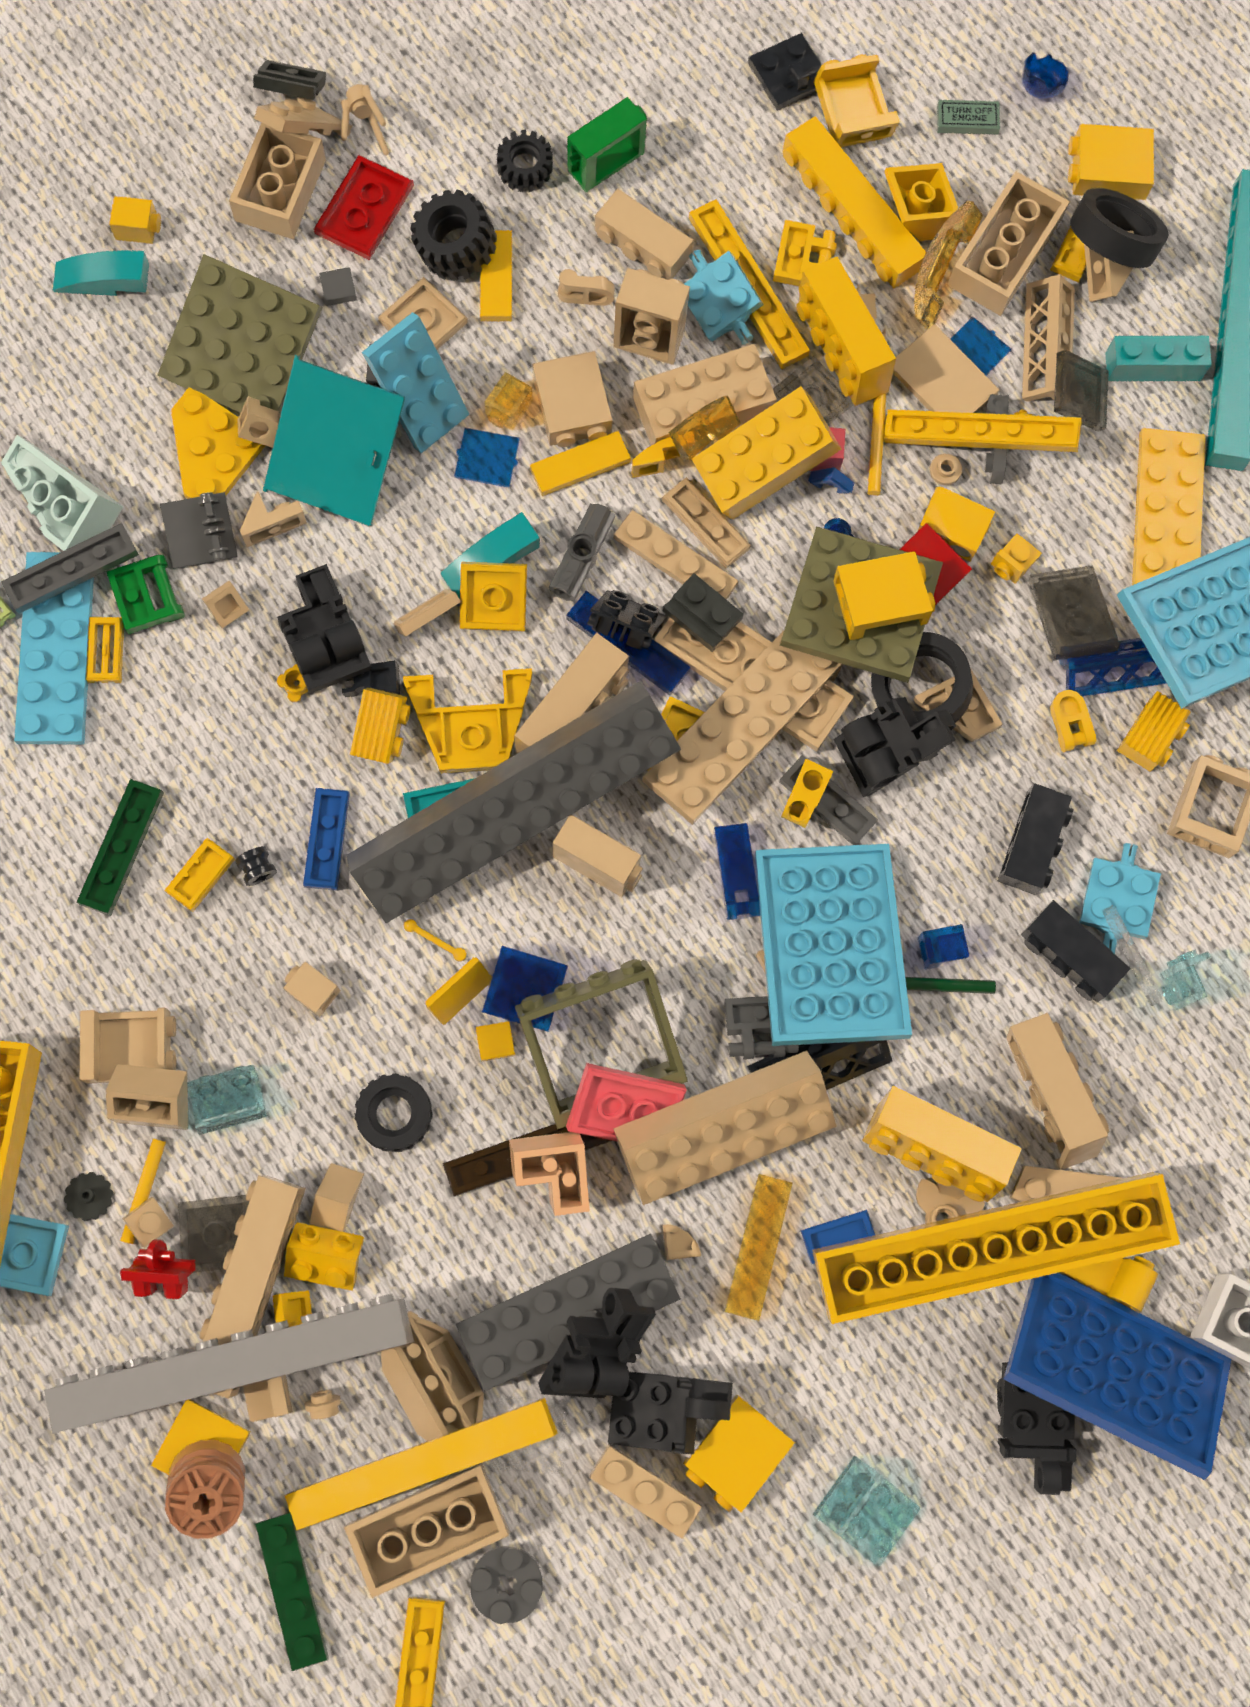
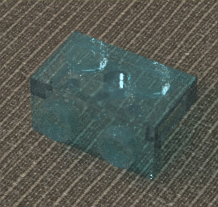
[1159,949,1211,1011]
[187,1065,267,1135]

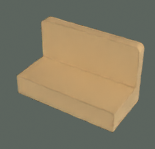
[243,1375,293,1422]

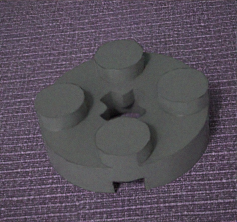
[470,1546,542,1624]

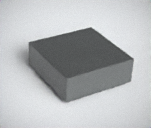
[319,267,357,306]

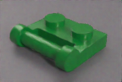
[106,555,185,634]

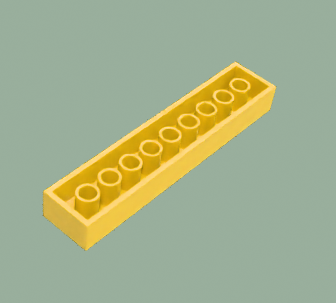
[812,1172,1181,1324]

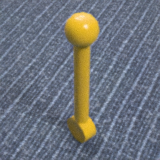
[404,919,466,962]

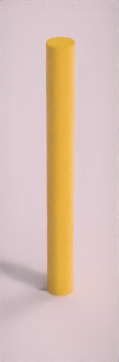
[867,393,887,496]

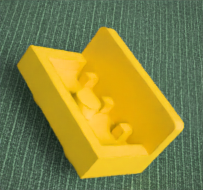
[284,1222,364,1291]

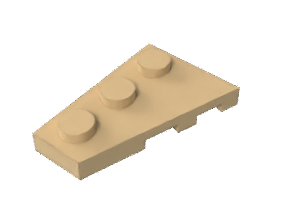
[254,97,352,137]

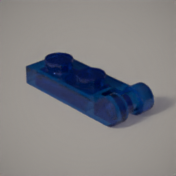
[713,823,760,920]

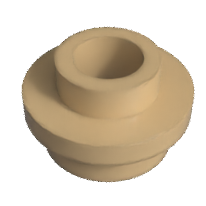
[930,454,962,485]
[304,1390,341,1420]

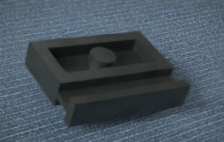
[253,60,326,100]
[662,573,744,652]

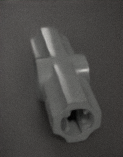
[549,503,615,601]

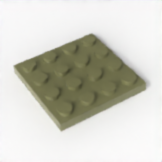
[157,254,323,413]
[780,526,943,683]

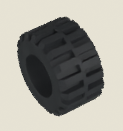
[410,190,497,281]

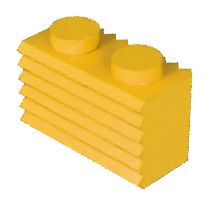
[350,688,411,764]
[1117,691,1191,772]

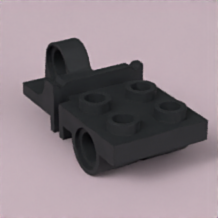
[277,564,372,694]
[833,697,956,797]
[538,1288,656,1398]
[997,1362,1077,1495]
[608,1371,733,1454]

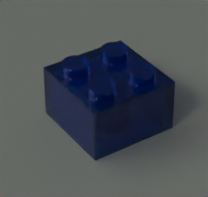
[481,946,568,1032]

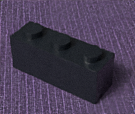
[997,783,1074,895]
[1020,900,1131,1003]

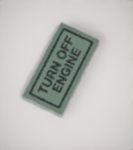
[937,100,1000,135]

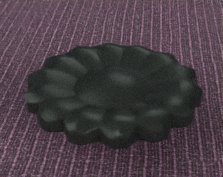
[64,1172,114,1221]

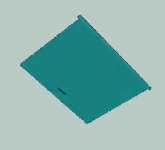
[263,355,405,526]

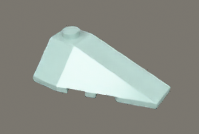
[1,435,123,551]

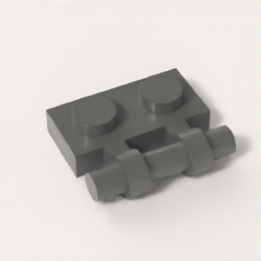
[724,996,798,1060]

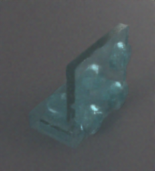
[812,1455,920,1567]

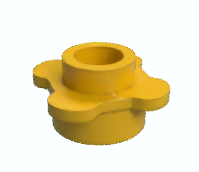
[277,664,309,702]

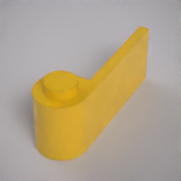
[1061,1256,1159,1313]

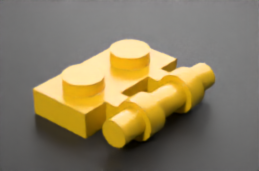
[773,220,837,286]

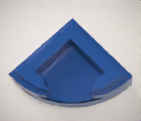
[808,467,855,493]

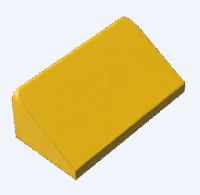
[425,957,492,1025]

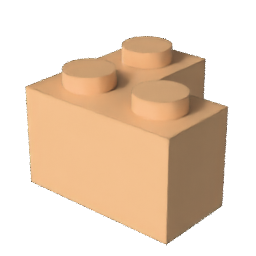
[509,1132,590,1216]

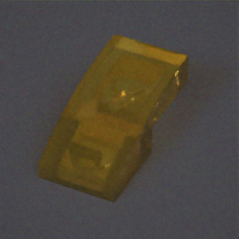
[669,396,741,460]

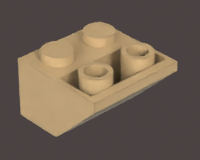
[106,1064,189,1130]

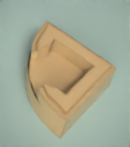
[662,1224,701,1260]

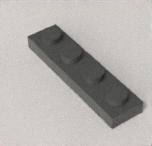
[1,523,139,614]

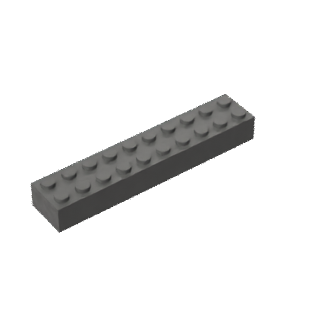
[346,681,681,923]

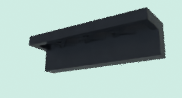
[747,1040,893,1090]

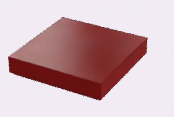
[899,523,972,605]

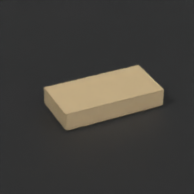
[393,589,461,637]

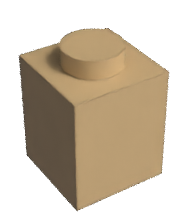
[283,961,341,1018]

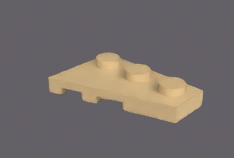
[1010,1166,1123,1202]

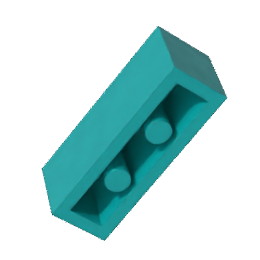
[1105,336,1212,381]

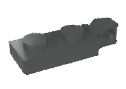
[985,394,1009,485]

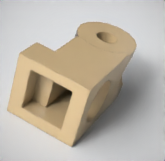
[237,396,281,448]

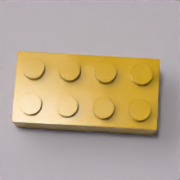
[796,257,896,406]
[691,386,841,520]
[862,1086,1022,1202]

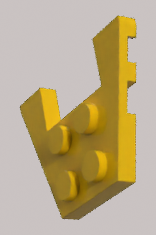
[403,668,533,774]

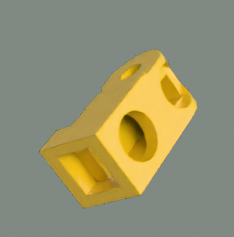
[781,759,833,828]

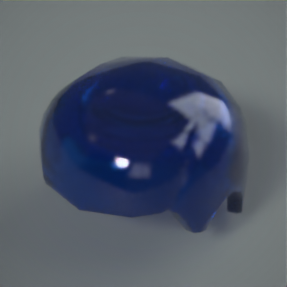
[1022,52,1069,99]

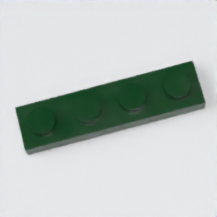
[77,779,164,916]
[255,1512,329,1671]

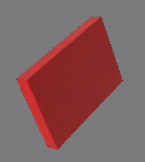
[313,155,414,260]

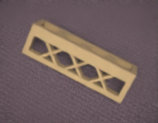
[1022,274,1075,404]

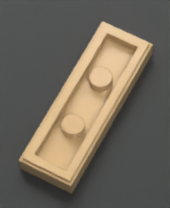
[662,477,751,569]

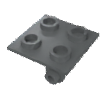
[160,492,238,569]

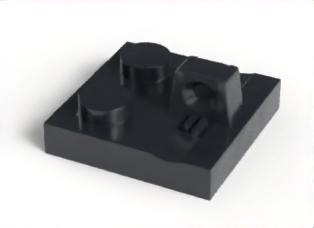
[748,32,822,111]

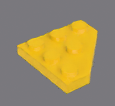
[171,387,265,499]

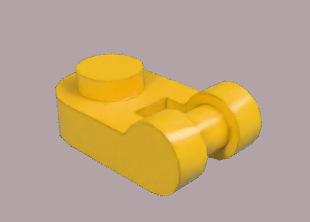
[1050,690,1097,752]

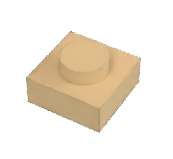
[202,581,249,628]
[122,1197,174,1248]

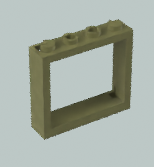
[515,959,688,1129]

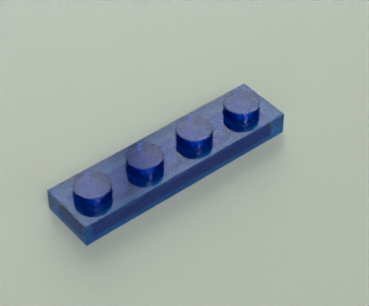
[566,591,691,695]

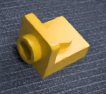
[991,533,1042,584]

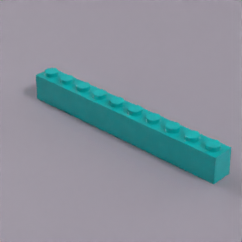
[1205,169,1250,471]

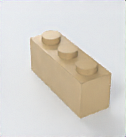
[595,188,694,279]
[589,1444,702,1539]

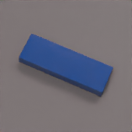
[303,788,350,891]

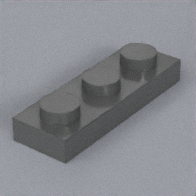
[779,755,878,845]

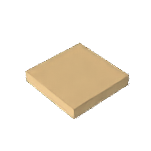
[378,277,468,350]

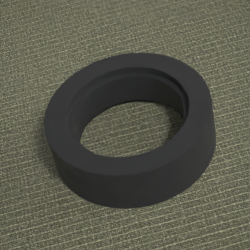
[1070,188,1169,268]
[871,632,973,723]

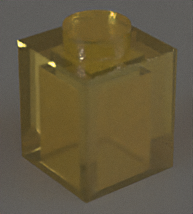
[485,372,533,431]

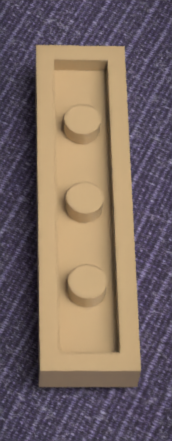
[613,510,738,600]

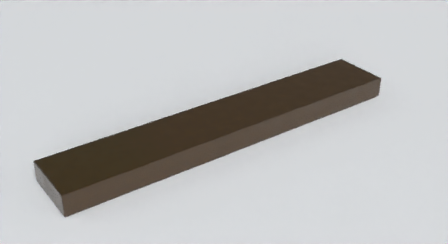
[442,1124,612,1197]

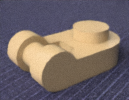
[558,269,615,306]

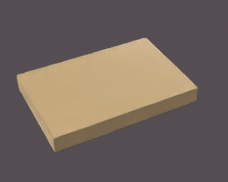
[893,324,999,413]

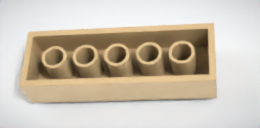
[614,1051,837,1206]

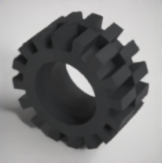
[497,130,553,192]

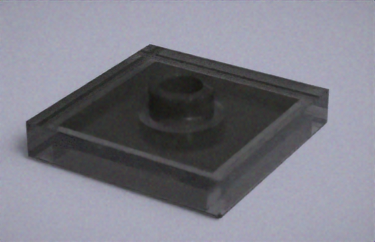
[178,1195,249,1273]

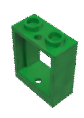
[567,96,647,193]

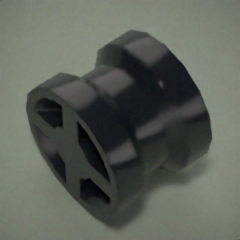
[235,846,277,886]

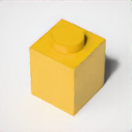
[109,196,161,244]

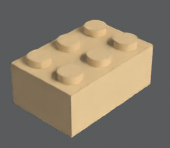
[229,122,326,240]
[613,268,690,365]

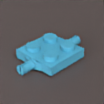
[684,250,764,345]
[1079,843,1161,954]

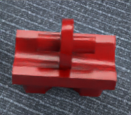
[120,1239,196,1299]

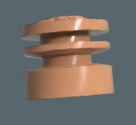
[165,1440,245,1539]

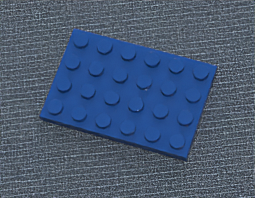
[1004,1273,1231,1480]

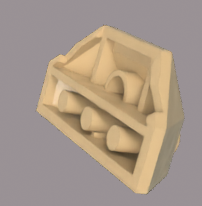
[381,1311,484,1441]

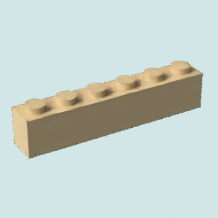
[200,1175,306,1399]

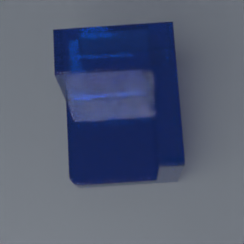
[917,924,969,970]

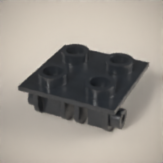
[587,590,667,651]

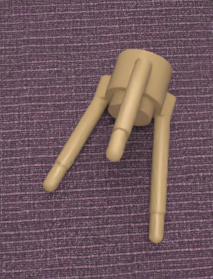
[341,84,389,155]

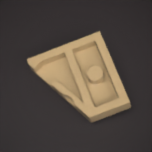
[914,668,1003,742]

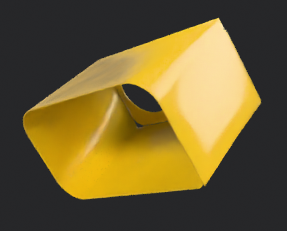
[918,487,997,562]

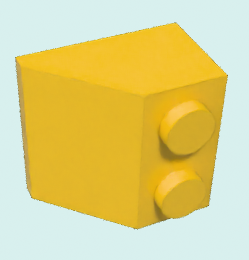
[884,163,961,241]

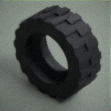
[354,1073,433,1152]

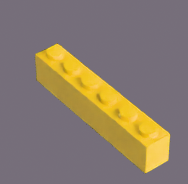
[783,116,928,289]

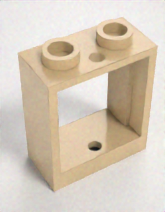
[1167,755,1250,858]

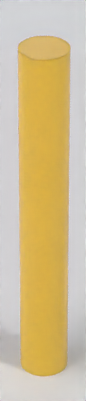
[120,1138,166,1245]

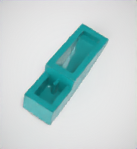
[53,250,149,296]
[440,512,540,599]

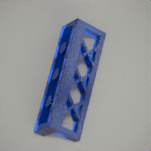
[1058,638,1167,696]

